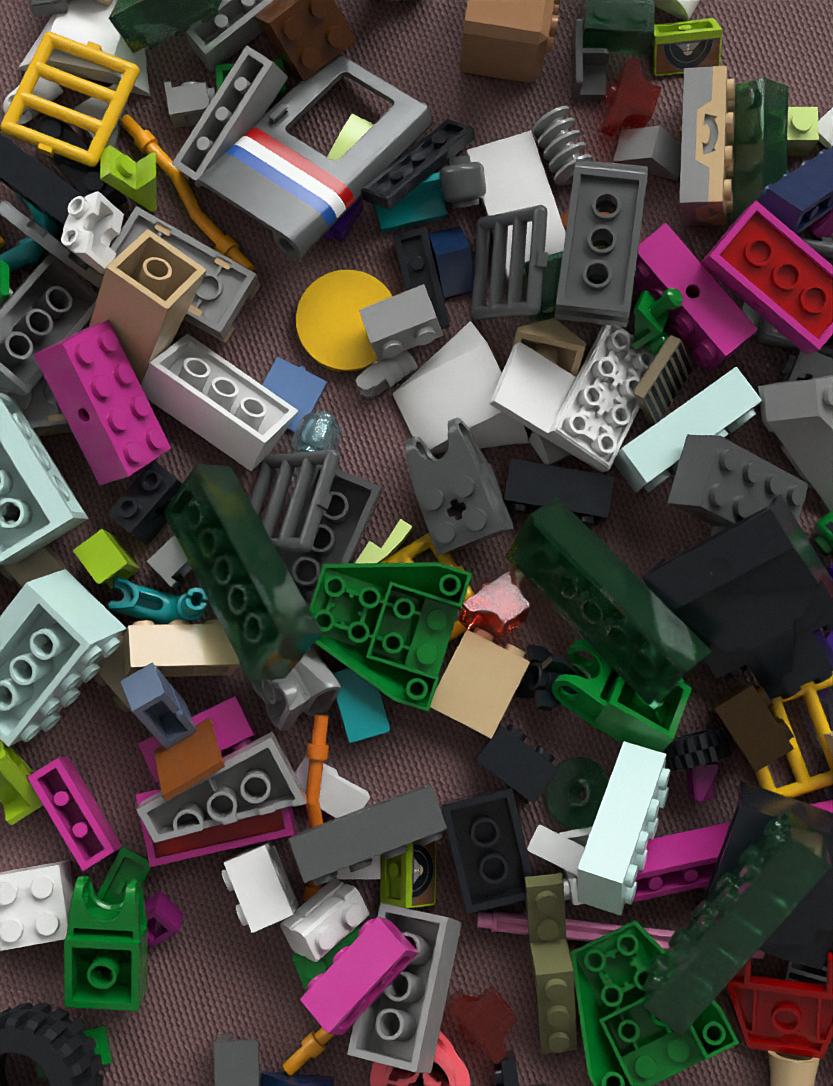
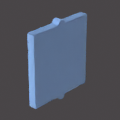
[262,357,328,434]

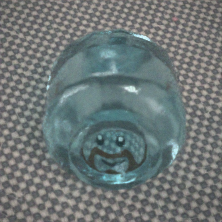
[291,411,343,453]

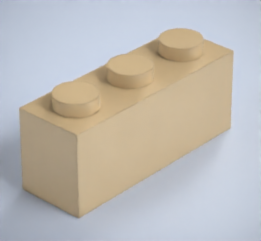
[123,619,239,678]

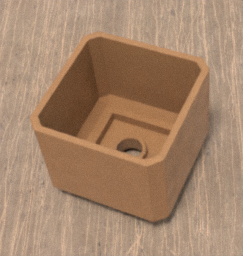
[460,0,561,83]

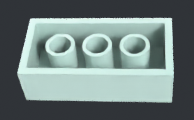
[613,367,762,493]
[577,741,671,916]

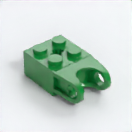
[552,640,692,752]
[64,876,148,1011]

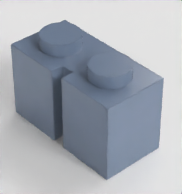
[120,662,197,749]

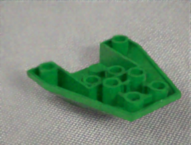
[301,562,472,712]
[570,920,739,1086]

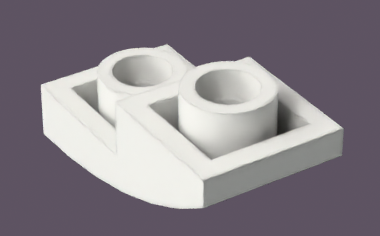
[295,756,370,818]

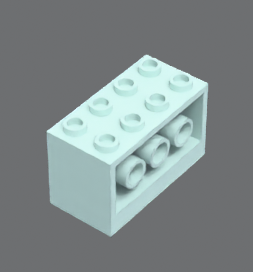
[0,393,89,564]
[0,569,126,747]

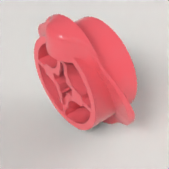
[370,1030,471,1086]

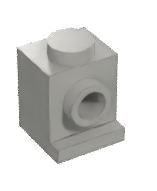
[164,81,216,128]
[147,532,205,589]

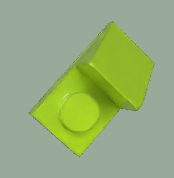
[100,145,157,212]

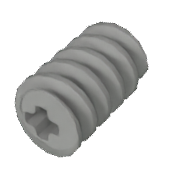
[532,105,592,186]

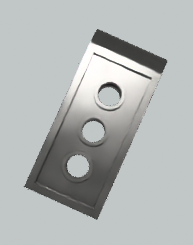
[555,159,648,327]

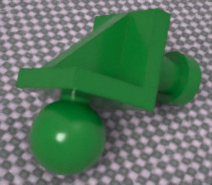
[631,288,683,356]

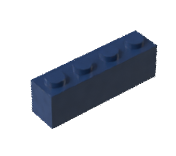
[758,146,833,235]

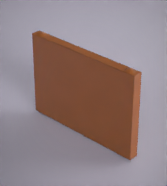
[154,718,225,802]

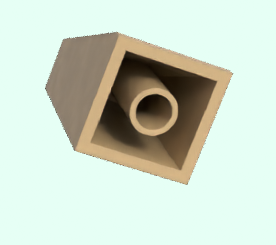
[89,229,207,385]

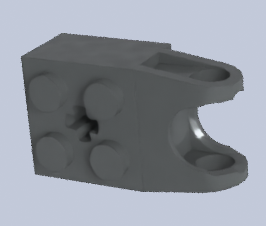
[405,417,514,555]

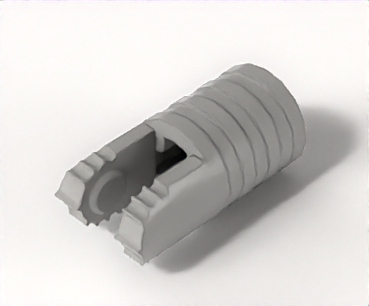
[355,350,418,400]

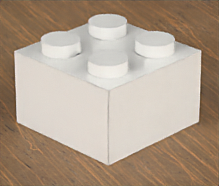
[222,840,299,933]
[0,860,74,951]

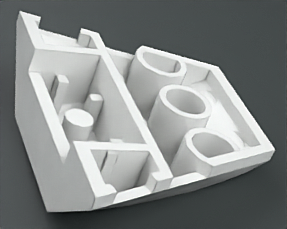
[19,0,151,97]
[392,321,530,455]

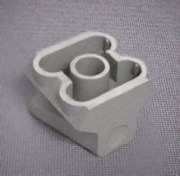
[248,635,341,731]

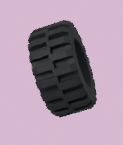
[0,1002,104,1086]

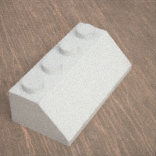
[141,334,298,471]

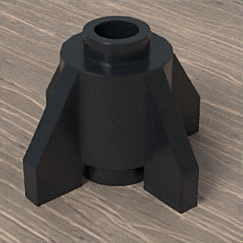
[516,644,581,711]

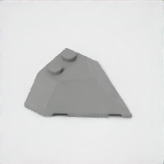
[758,375,833,513]

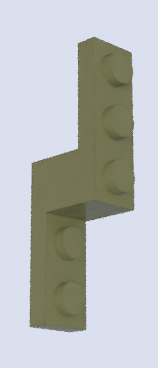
[525,873,577,1054]

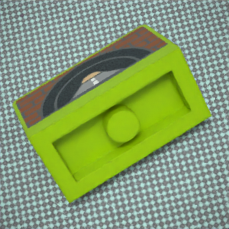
[648,18,722,76]
[380,840,437,909]

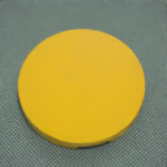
[296,270,393,372]

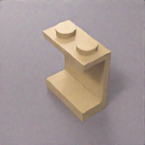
[430,627,530,739]

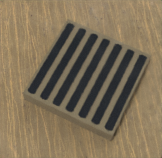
[633,335,693,425]

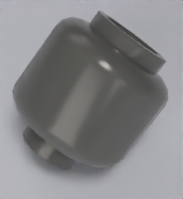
[440,155,486,208]

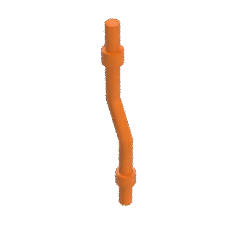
[303,714,329,902]

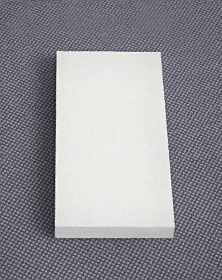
[466,131,566,279]
[548,325,656,472]
[489,342,609,473]

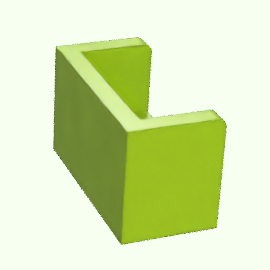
[73,529,141,589]
[0,739,43,825]

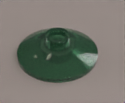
[546,757,609,829]

